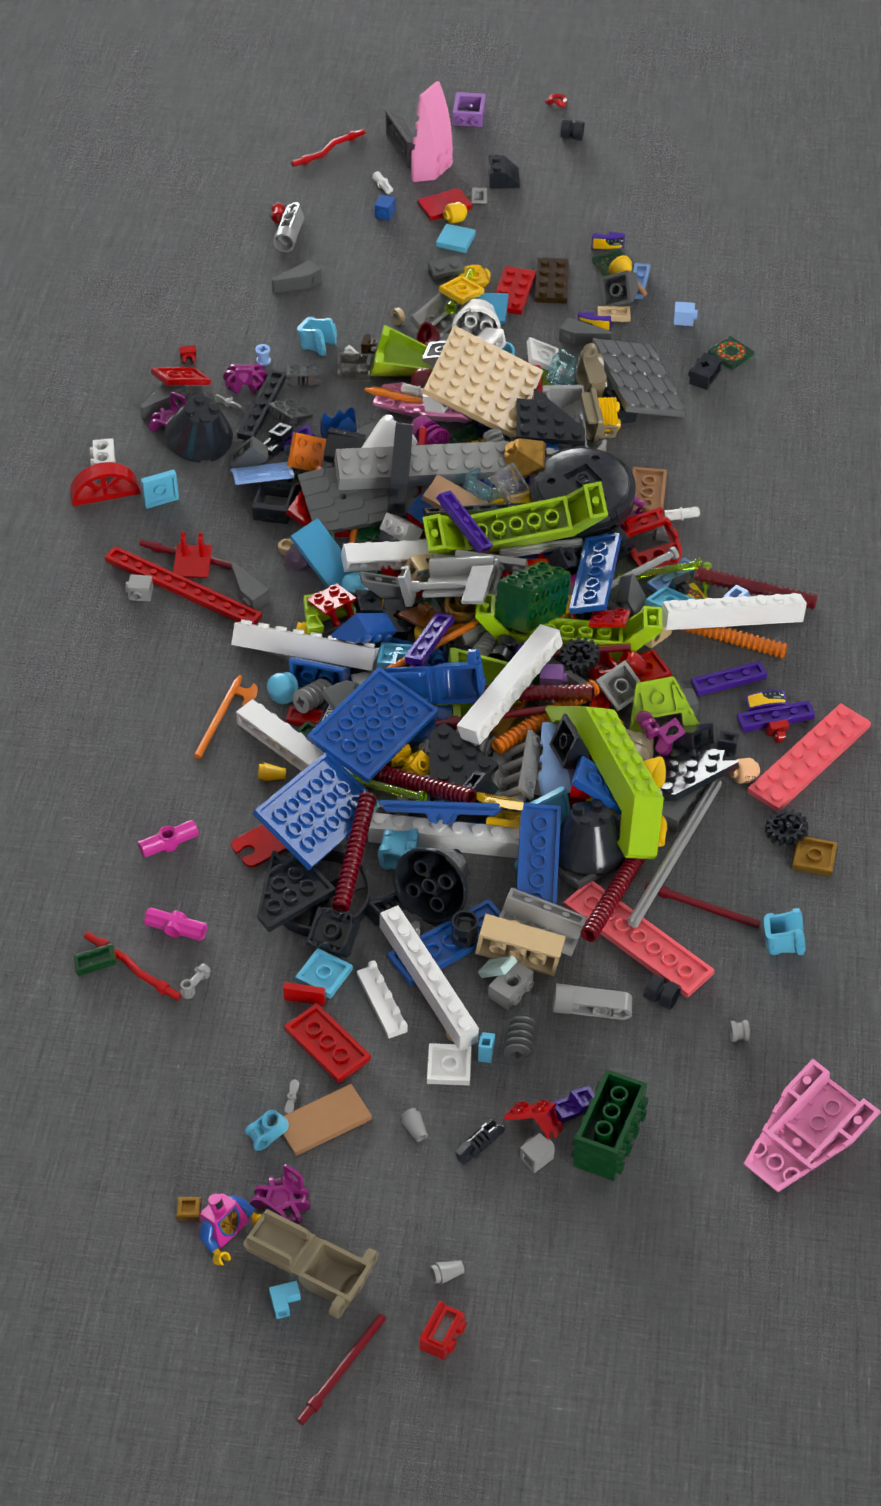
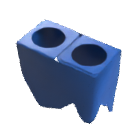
[320,407,357,442]

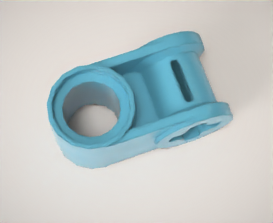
[245,1110,289,1151]

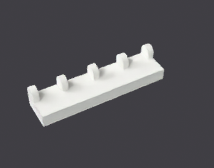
[357,960,408,1039]

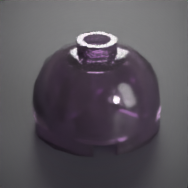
[282,543,311,571]

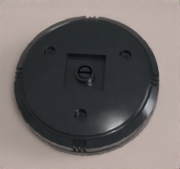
[529,447,636,537]

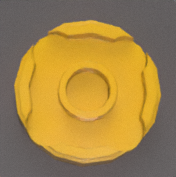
[459,265,490,288]

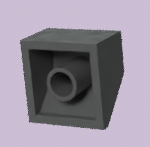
[600,270,638,306]

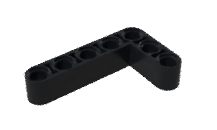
[387,422,413,516]

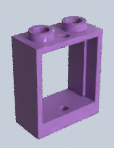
[453,92,486,127]

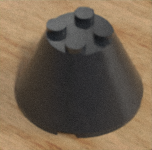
[165,394,233,463]
[558,799,625,876]
[393,847,470,923]

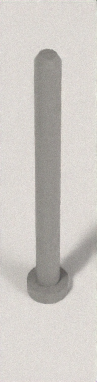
[611,547,679,589]

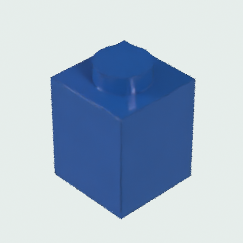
[374,194,396,221]

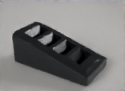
[365,892,406,926]

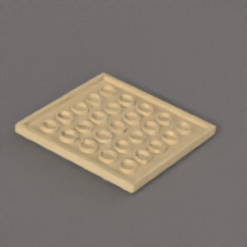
[422,325,544,438]

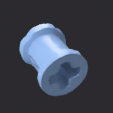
[255,344,271,366]

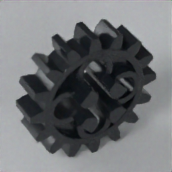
[559,637,601,674]
[765,808,808,846]

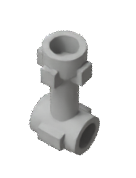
[180,963,211,999]

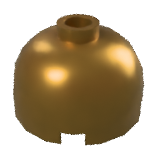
[444,596,476,623]

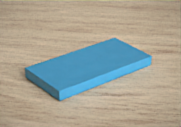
[290,518,358,588]

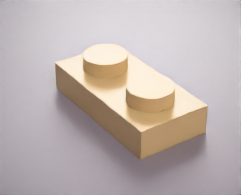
[597,306,631,322]

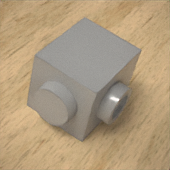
[125,575,154,601]
[520,1133,554,1173]

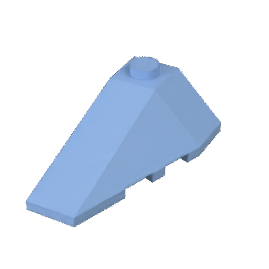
[538,722,575,798]

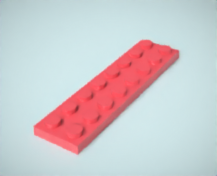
[747,703,871,811]
[563,881,715,998]

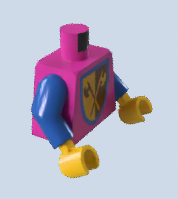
[199,1193,262,1265]

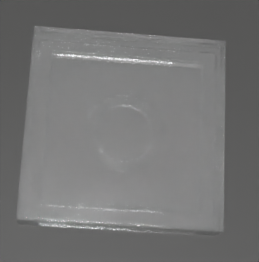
[490,462,529,504]

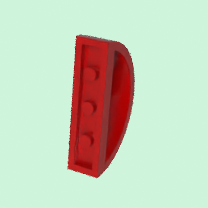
[70,462,141,506]

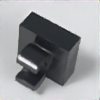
[668,572,691,595]

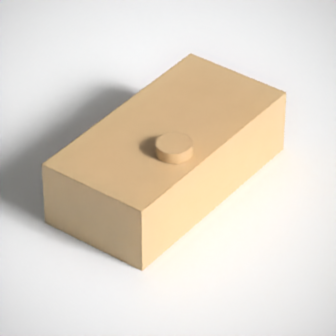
[475,914,566,976]

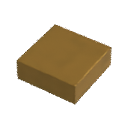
[176,1197,201,1221]

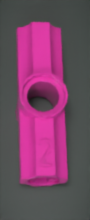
[137,820,199,858]
[144,907,207,941]

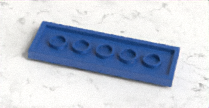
[569,533,622,614]
[516,803,561,904]
[387,899,501,986]

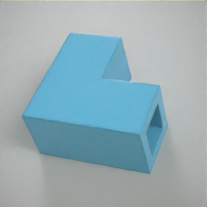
[478,1032,495,1063]
[269,1281,301,1319]

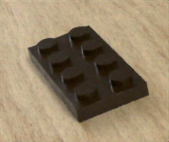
[535,257,569,304]

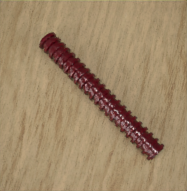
[694,566,818,610]
[485,684,595,702]
[372,766,477,803]
[332,792,377,912]
[580,858,645,942]

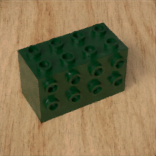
[495,562,571,633]
[571,1069,649,1181]

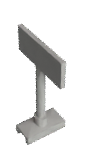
[398,565,494,607]

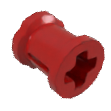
[272,203,285,224]

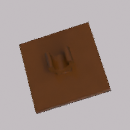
[397,601,442,630]

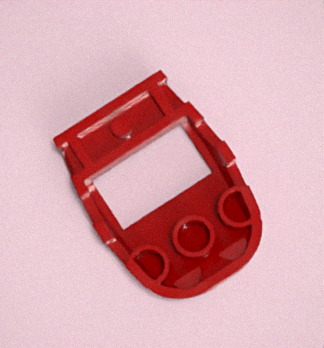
[622,507,682,573]

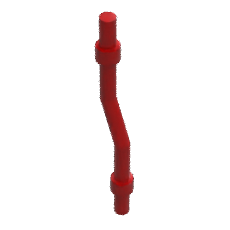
[291,129,366,167]
[84,932,181,1001]

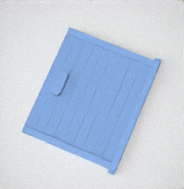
[230,462,294,485]

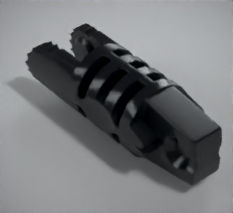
[455,1119,505,1164]

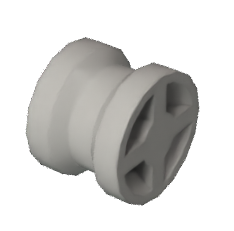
[729,1020,750,1042]

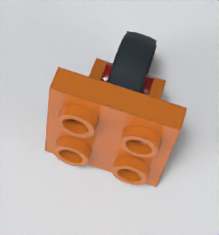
[284,432,326,471]

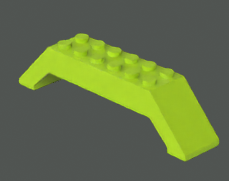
[422,481,608,556]
[475,594,663,662]
[545,706,664,859]

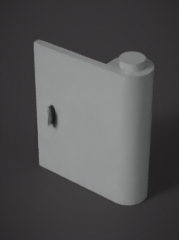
[422,555,500,598]

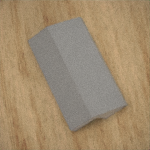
[410,292,470,334]
[499,887,587,956]

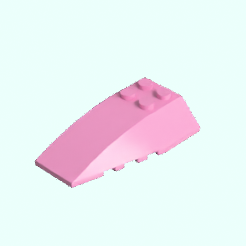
[411,81,453,182]
[373,382,472,423]
[744,1059,881,1193]

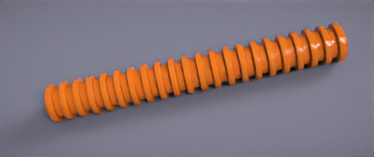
[677,627,788,659]
[492,680,600,754]

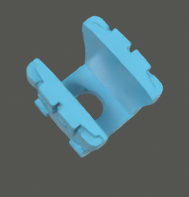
[297,317,337,356]
[378,828,421,870]
[764,908,806,955]

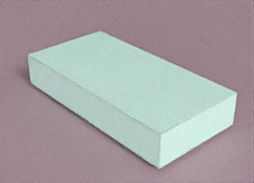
[478,956,518,978]

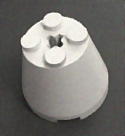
[451,299,501,337]
[362,415,418,448]

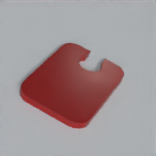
[231,824,288,868]

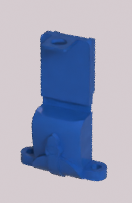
[384,649,486,705]

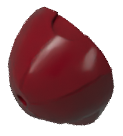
[416,322,440,346]
[411,368,432,388]

